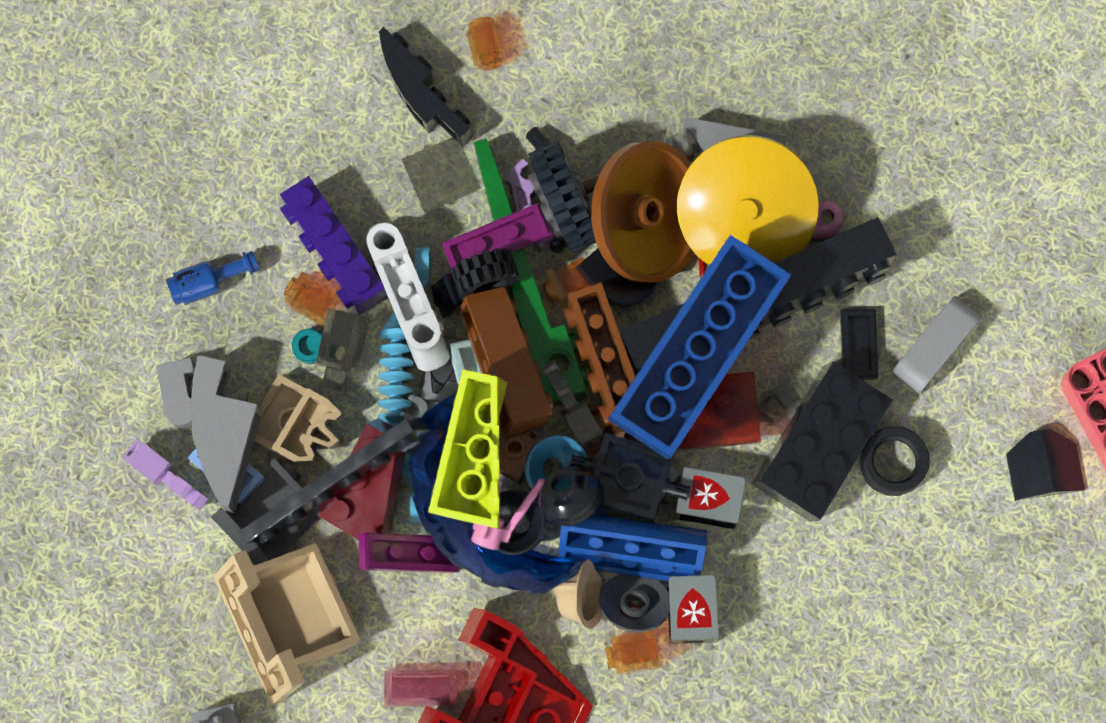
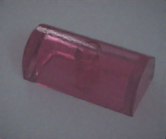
[384,669,458,707]

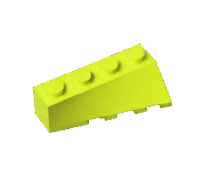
[428,369,508,529]

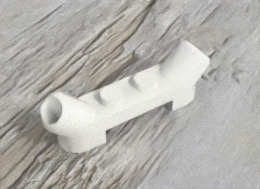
[365,222,450,372]

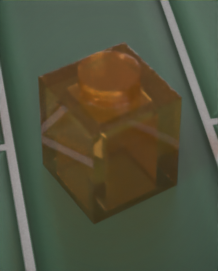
[605,630,660,676]

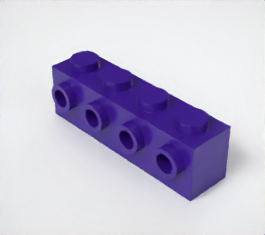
[280,176,388,316]

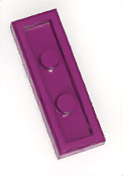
[441,203,552,269]
[359,532,459,574]

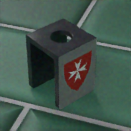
[674,467,745,529]
[667,575,719,645]

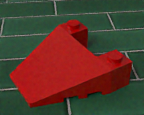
[418,608,593,723]

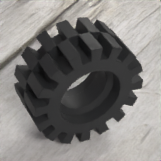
[451,248,520,300]

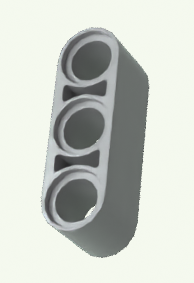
[892,296,982,394]

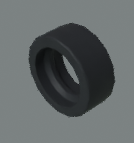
[860,426,929,496]

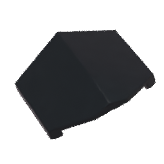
[1006,429,1085,501]

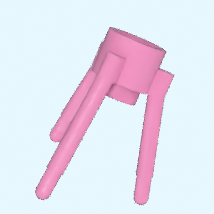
[471,478,545,550]

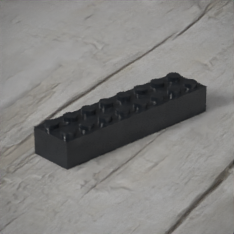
[620,217,897,376]

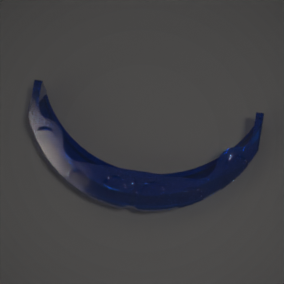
[409,390,583,594]

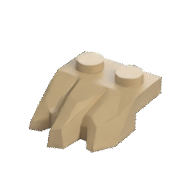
[255,374,342,461]

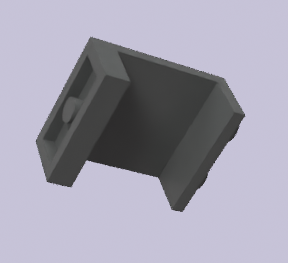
[211,459,321,565]

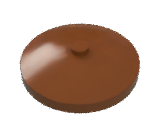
[591,141,694,282]

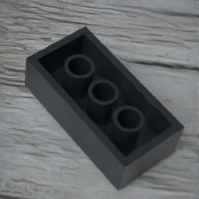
[752,361,893,522]

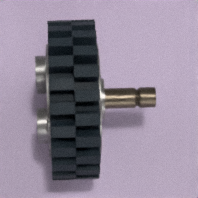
[528,140,599,253]

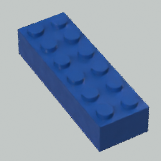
[607,234,791,459]

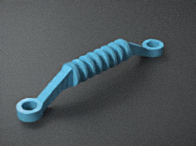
[378,247,431,523]

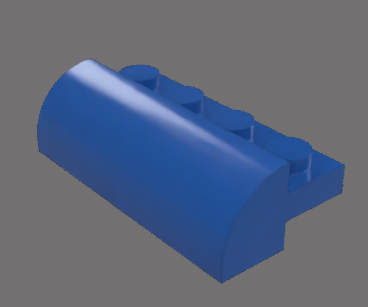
[558,514,708,581]

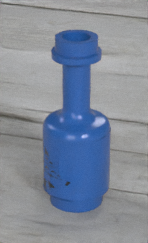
[166,251,260,305]

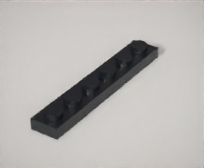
[239,417,428,545]

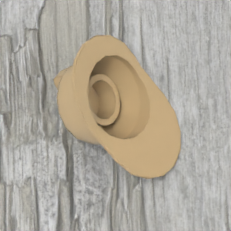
[553,559,603,629]

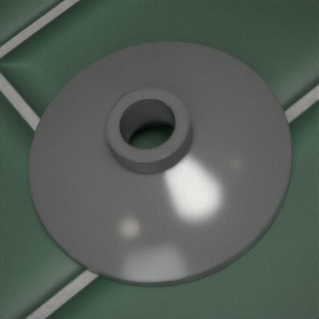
[599,574,670,633]

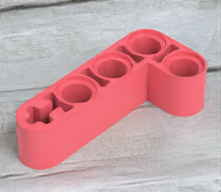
[1061,349,1106,469]

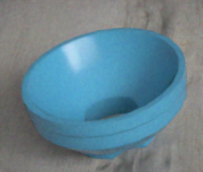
[524,436,588,495]

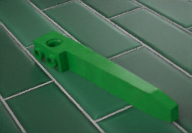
[474,138,589,407]

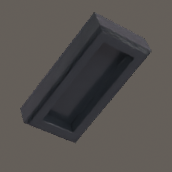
[840,309,879,380]

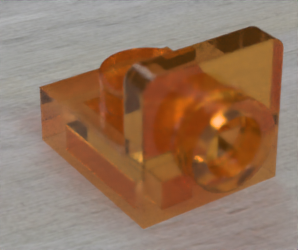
[542,257,590,308]
[284,271,340,328]

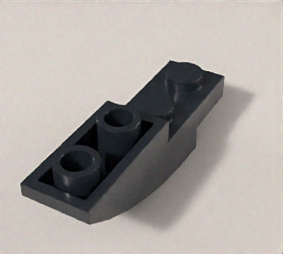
[379,27,472,147]

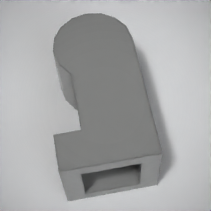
[156,358,196,430]

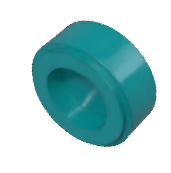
[292,328,327,364]

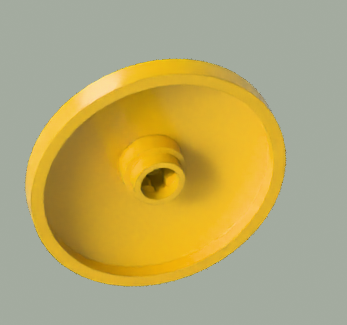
[677,135,819,265]

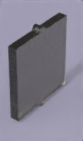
[401,137,477,213]

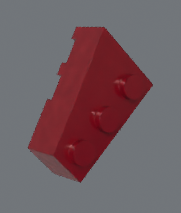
[318,418,406,540]

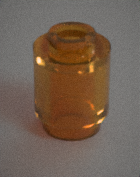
[467,17,507,71]

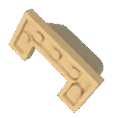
[213,543,360,706]

